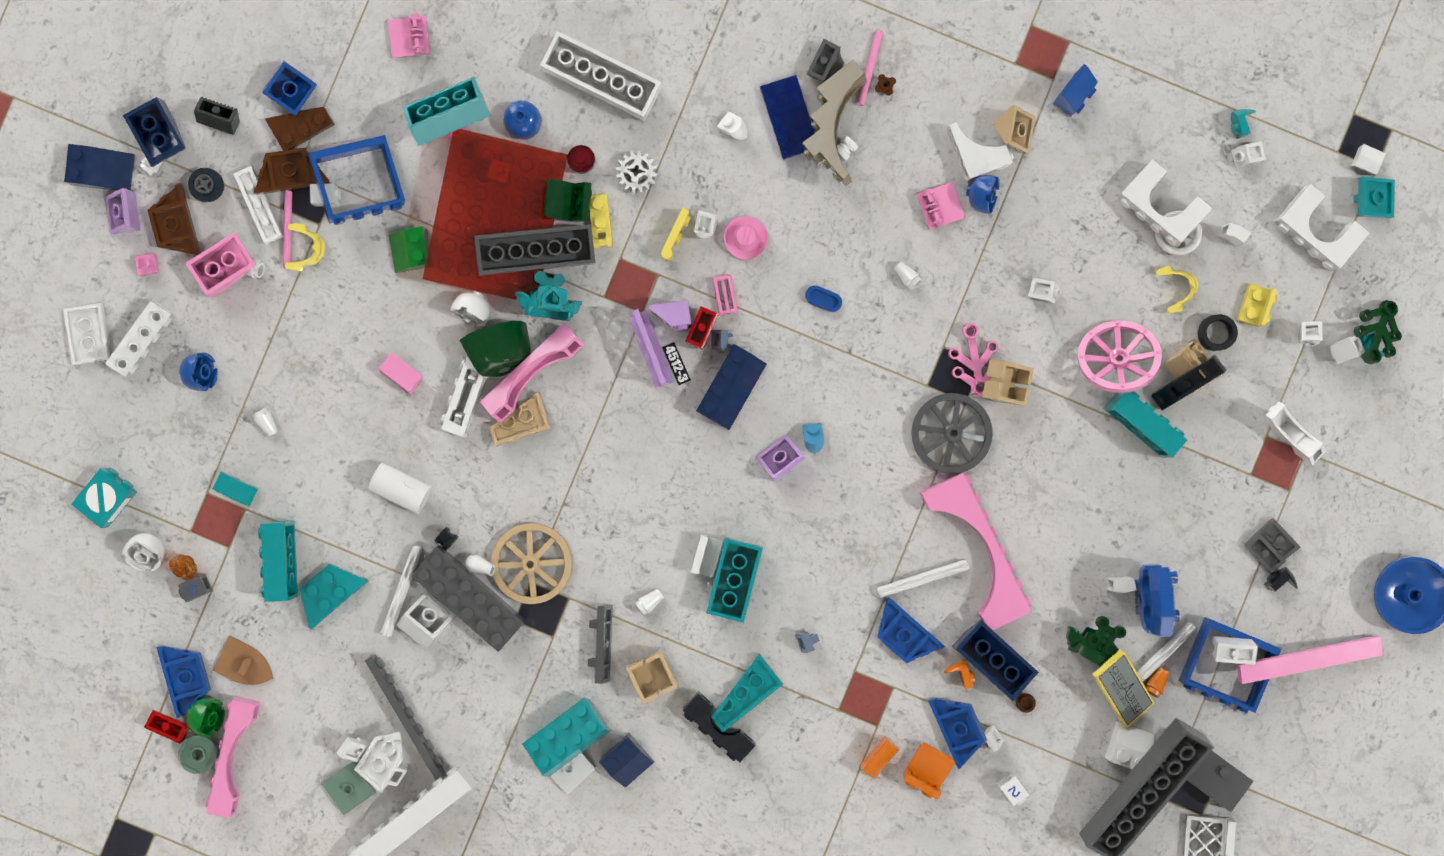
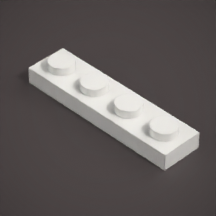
[233,166,284,244]

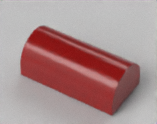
[144,710,189,743]

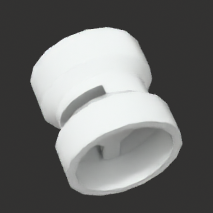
[837,135,858,162]

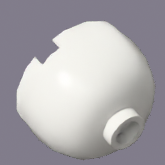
[450,291,490,326]
[122,533,165,571]

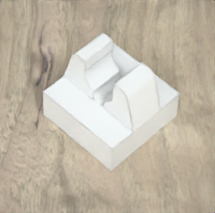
[984,725,1004,752]

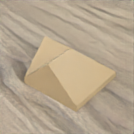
[993,105,1036,154]

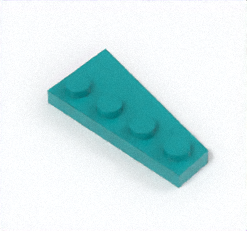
[711,654,783,732]

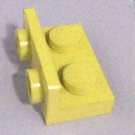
[1237,283,1277,327]

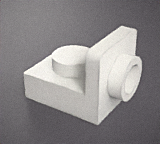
[1231,142,1266,168]
[1028,278,1061,304]

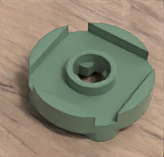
[178,734,220,774]

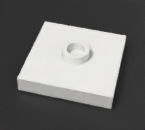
[551,752,596,795]

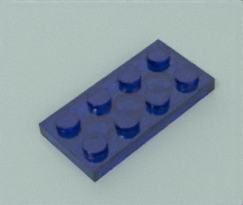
[760,75,815,160]

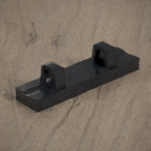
[1151,355,1227,411]

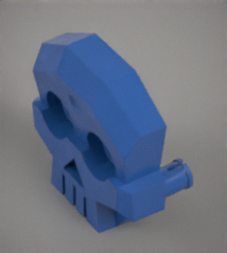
[1134,564,1180,637]

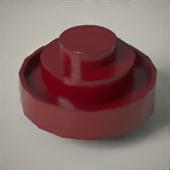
[567,145,596,174]

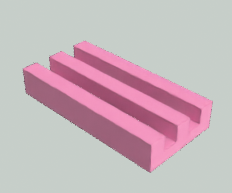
[712,274,738,316]

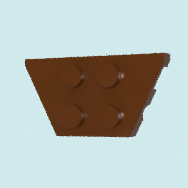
[254,148,330,195]
[147,183,201,255]

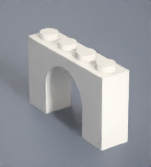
[1119,159,1213,247]
[1275,184,1370,271]

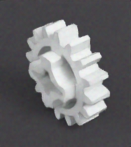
[616,151,657,194]

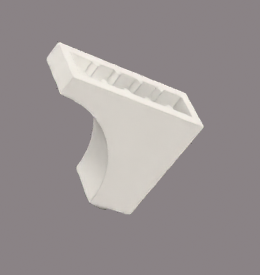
[947,122,1014,182]

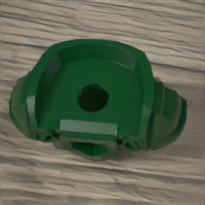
[1066,616,1126,667]

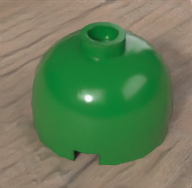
[187,698,225,738]

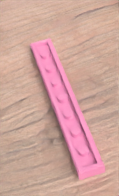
[1237,636,1383,684]

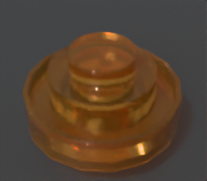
[169,554,198,580]

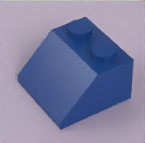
[262,60,317,116]
[1053,64,1098,117]

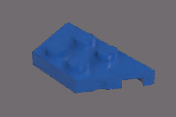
[877,597,945,663]
[156,645,211,719]
[928,698,987,769]

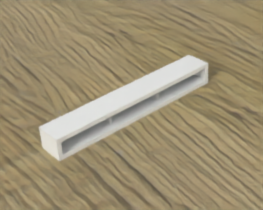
[345,764,477,856]

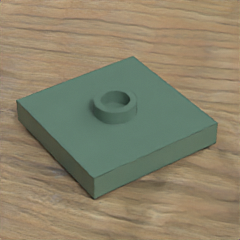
[322,761,376,815]

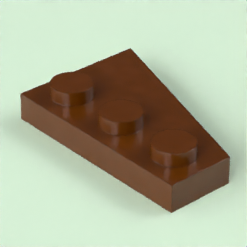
[265,107,335,151]

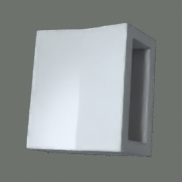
[1351,144,1386,175]
[1219,223,1251,246]
[1107,576,1136,593]

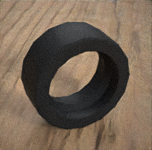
[1197,314,1238,351]

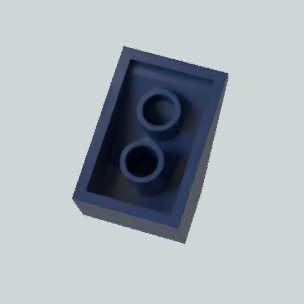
[123,97,186,167]
[64,144,135,191]

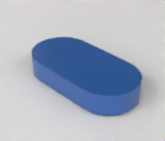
[805,285,842,312]

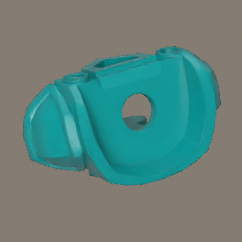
[515,271,582,321]

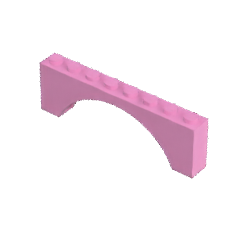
[920,473,1031,630]

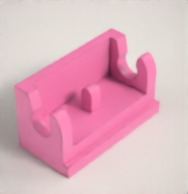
[379,353,423,396]

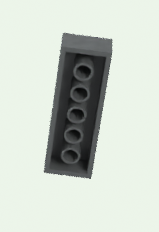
[473,224,596,276]
[411,545,526,652]

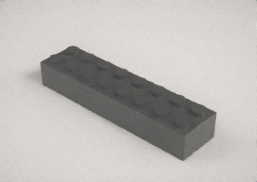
[1079,718,1214,856]

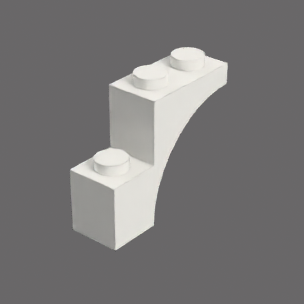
[1266,401,1326,466]

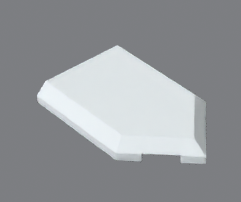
[354,732,403,793]

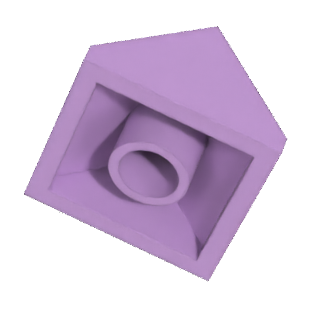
[105,188,141,234]
[756,435,805,481]

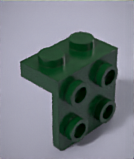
[543,179,592,223]

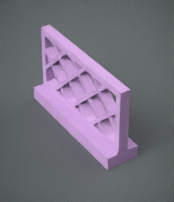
[629,309,674,389]

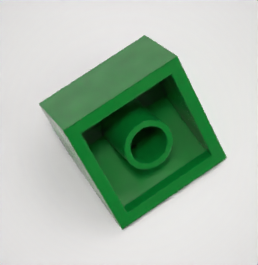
[389,226,433,273]

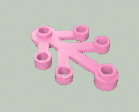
[948,323,998,397]

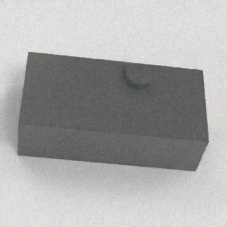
[1187,751,1254,812]

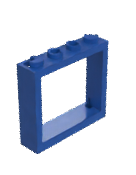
[308,135,405,225]
[1178,617,1282,713]

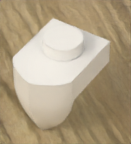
[717,111,748,140]
[694,210,718,239]

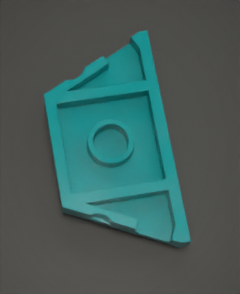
[300,564,368,630]

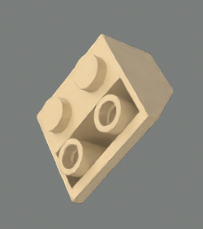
[1164,339,1209,379]

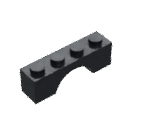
[683,691,756,763]

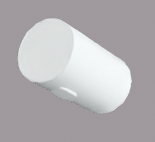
[368,463,432,514]

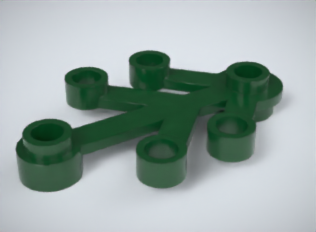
[1353,300,1402,365]

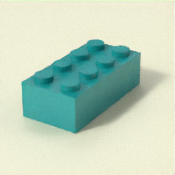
[403,77,490,146]
[1103,391,1187,458]
[258,521,298,602]
[706,537,763,623]
[522,698,611,777]

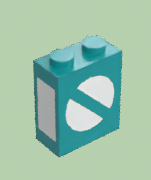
[71,467,137,528]

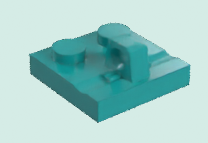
[1354,177,1395,219]

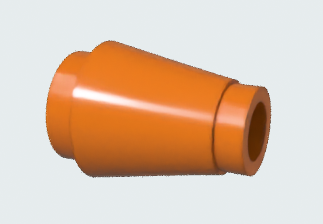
[1145,667,1169,698]

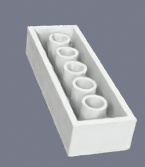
[540,31,662,121]

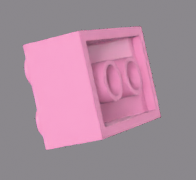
[185,232,256,298]

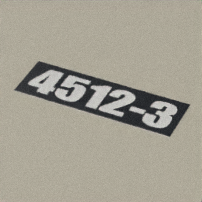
[662,342,691,385]

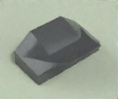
[806,39,844,82]

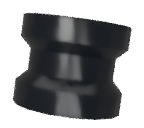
[434,527,459,551]

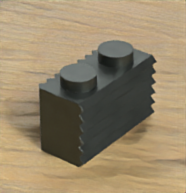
[194,96,240,135]

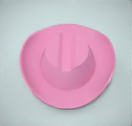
[724,216,768,260]

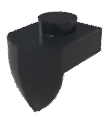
[1264,567,1298,592]

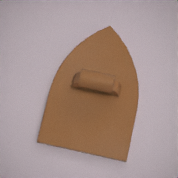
[213,636,273,685]

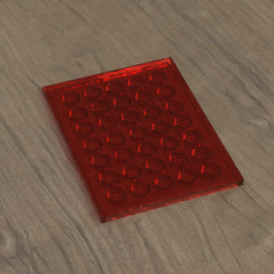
[422,129,568,300]

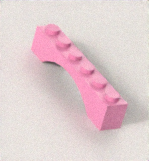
[480,323,584,423]
[206,696,261,818]

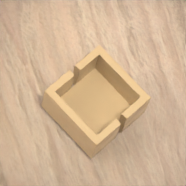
[982,359,1034,406]
[626,649,678,704]

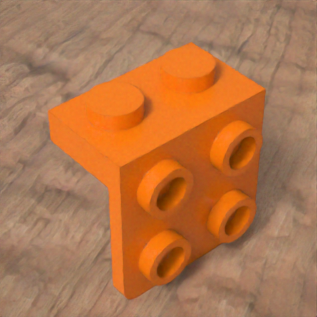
[903,742,955,800]

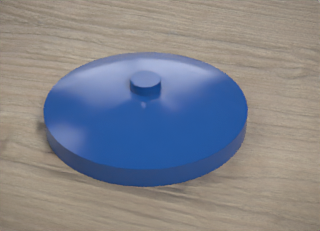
[1374,556,1444,634]

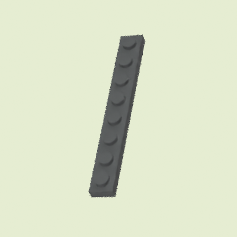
[365,654,447,780]

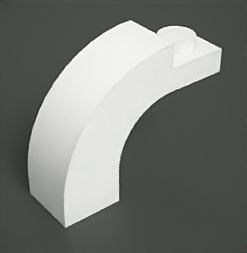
[337,737,408,787]

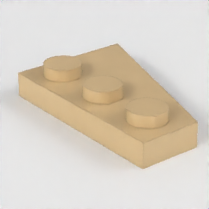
[490,392,551,447]

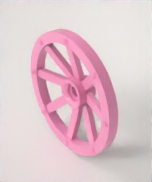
[1078,321,1162,393]

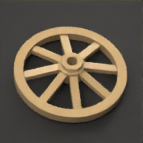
[491,523,572,604]

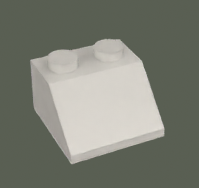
[397,591,456,650]
[1105,721,1154,769]

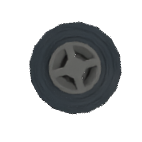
[188,168,224,202]

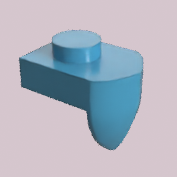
[802,423,824,454]

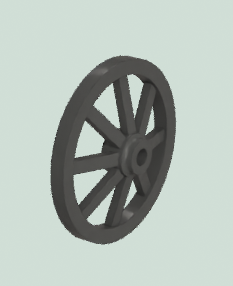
[911,393,993,473]

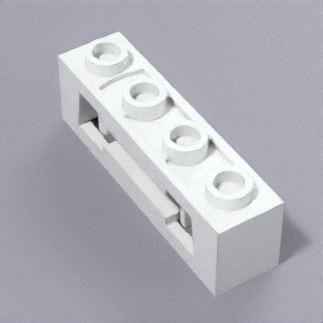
[440,357,487,437]

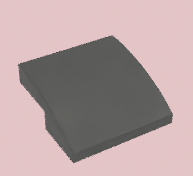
[1245,518,1301,573]

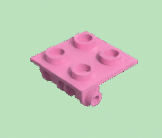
[388,14,430,58]
[916,182,965,230]

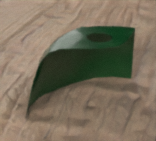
[459,321,530,377]

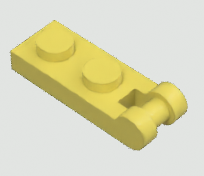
[589,194,613,249]
[661,208,691,261]

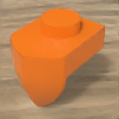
[944,660,975,689]

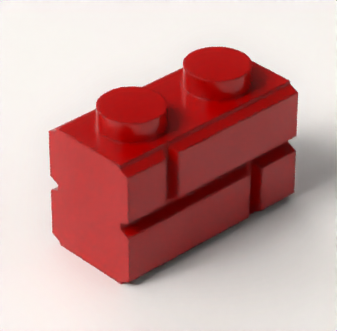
[685,306,718,350]

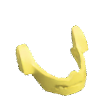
[285,223,325,271]
[1156,265,1199,314]

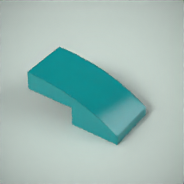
[212,472,258,506]

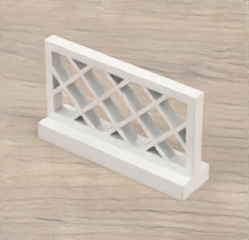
[1183,814,1236,856]

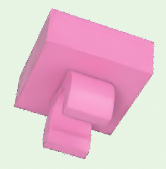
[135,253,159,276]

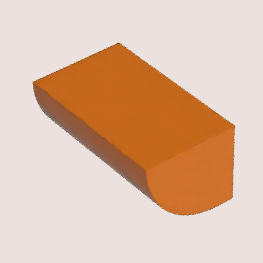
[860,736,900,779]

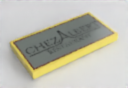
[1092,649,1154,728]

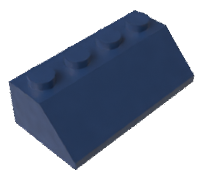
[696,344,767,430]
[952,620,1039,701]

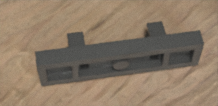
[588,604,613,684]

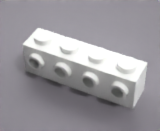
[105,299,173,377]

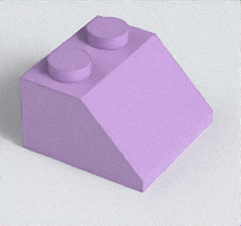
[649,300,692,332]

